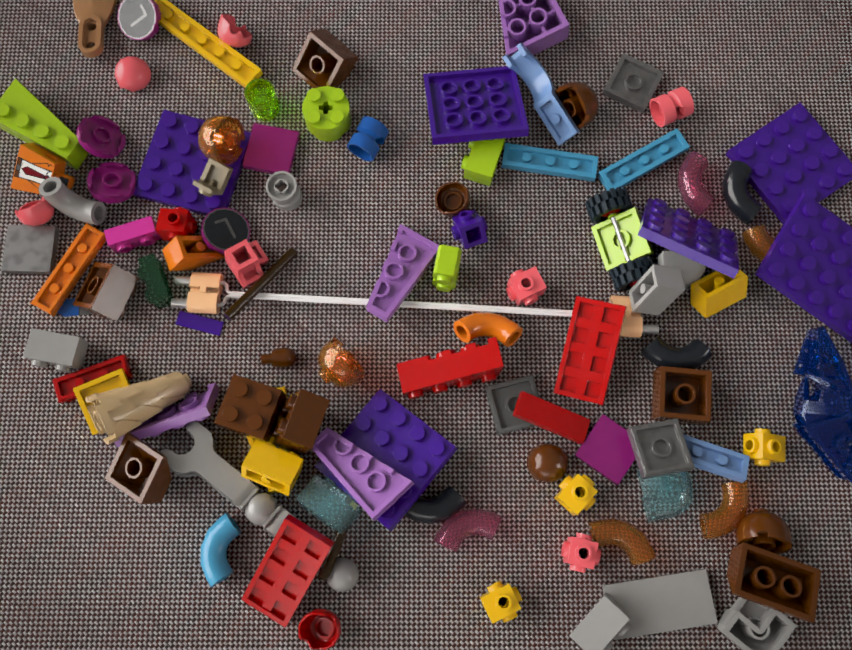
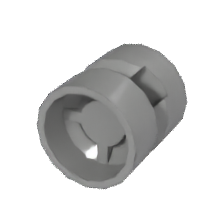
[265,171,303,211]

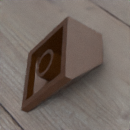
[104,432,172,504]

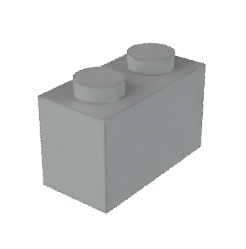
[629,264,685,316]
[23,328,89,373]
[569,593,631,650]

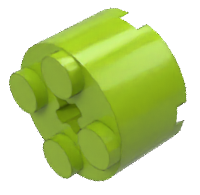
[302,86,352,142]

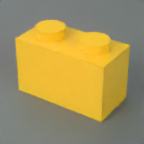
[690,269,748,318]
[241,439,304,496]

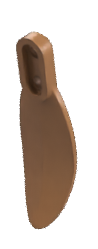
[73,0,116,58]

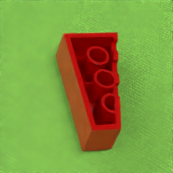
[396,337,504,399]

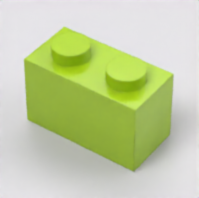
[461,138,506,186]

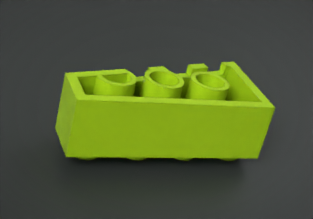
[0,79,89,170]

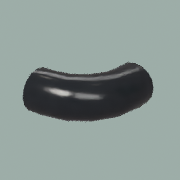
[722,161,762,225]
[641,336,712,369]
[405,486,467,524]

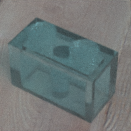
[296,475,361,536]

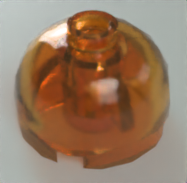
[198,115,245,165]
[318,337,366,387]

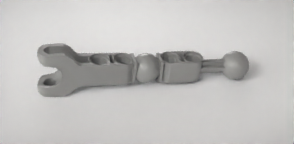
[160,421,359,592]

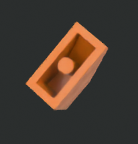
[162,235,225,271]

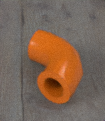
[453,312,523,347]

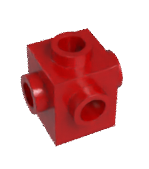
[155,207,197,242]

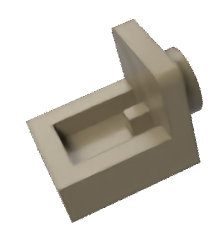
[192,158,233,197]

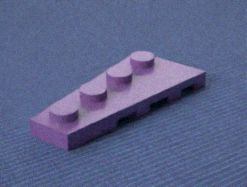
[366,224,439,323]
[114,382,220,447]
[312,427,414,521]

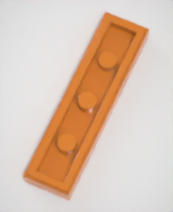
[31,223,106,316]

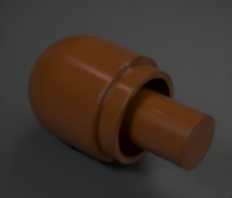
[261,347,296,368]

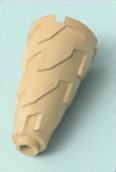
[85,372,192,445]

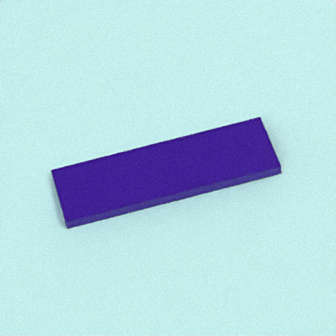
[175,311,224,336]

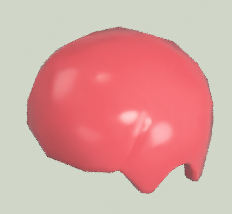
[218,14,252,48]
[115,56,152,92]
[15,197,55,227]

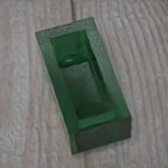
[137,253,173,309]

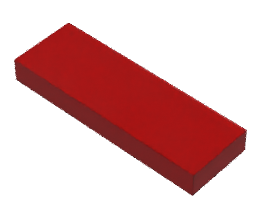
[52,354,133,404]
[512,391,591,444]

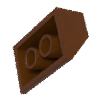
[727,542,821,623]

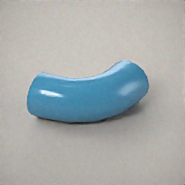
[201,512,241,587]

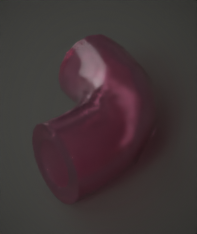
[678,152,715,216]
[433,508,502,552]

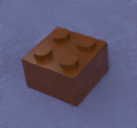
[651,366,712,425]
[214,374,286,442]
[271,389,330,455]

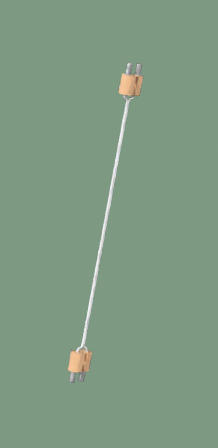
[171,272,659,338]

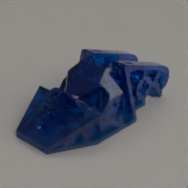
[792,326,852,482]

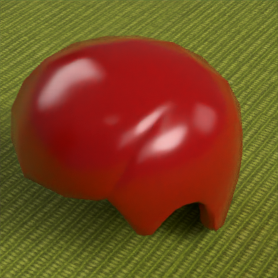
[298,608,341,650]

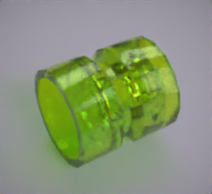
[244,78,280,122]

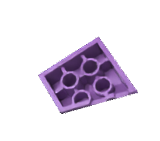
[498,0,569,57]

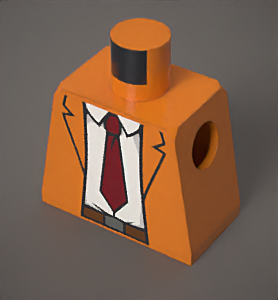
[11,143,75,194]

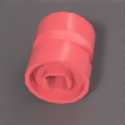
[649,86,694,127]

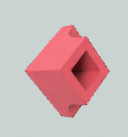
[224,239,269,290]

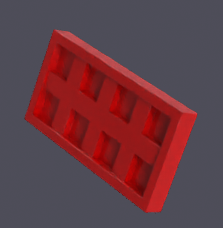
[553,296,627,405]
[241,514,335,628]

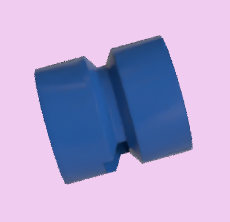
[347,116,389,162]

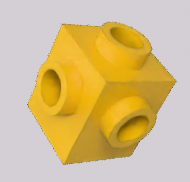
[743,428,786,466]
[554,474,598,516]
[479,580,522,624]

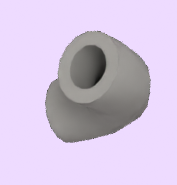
[39,177,106,225]

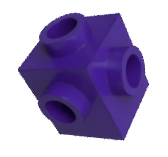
[451,210,488,249]

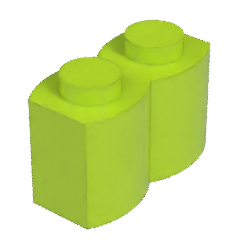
[432,244,462,292]

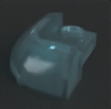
[637,471,693,523]

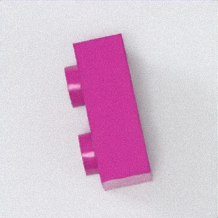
[104,216,162,253]

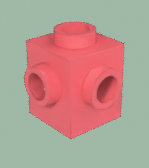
[506,266,547,306]
[561,533,601,573]

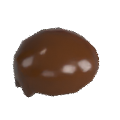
[435,181,471,217]
[527,444,568,482]

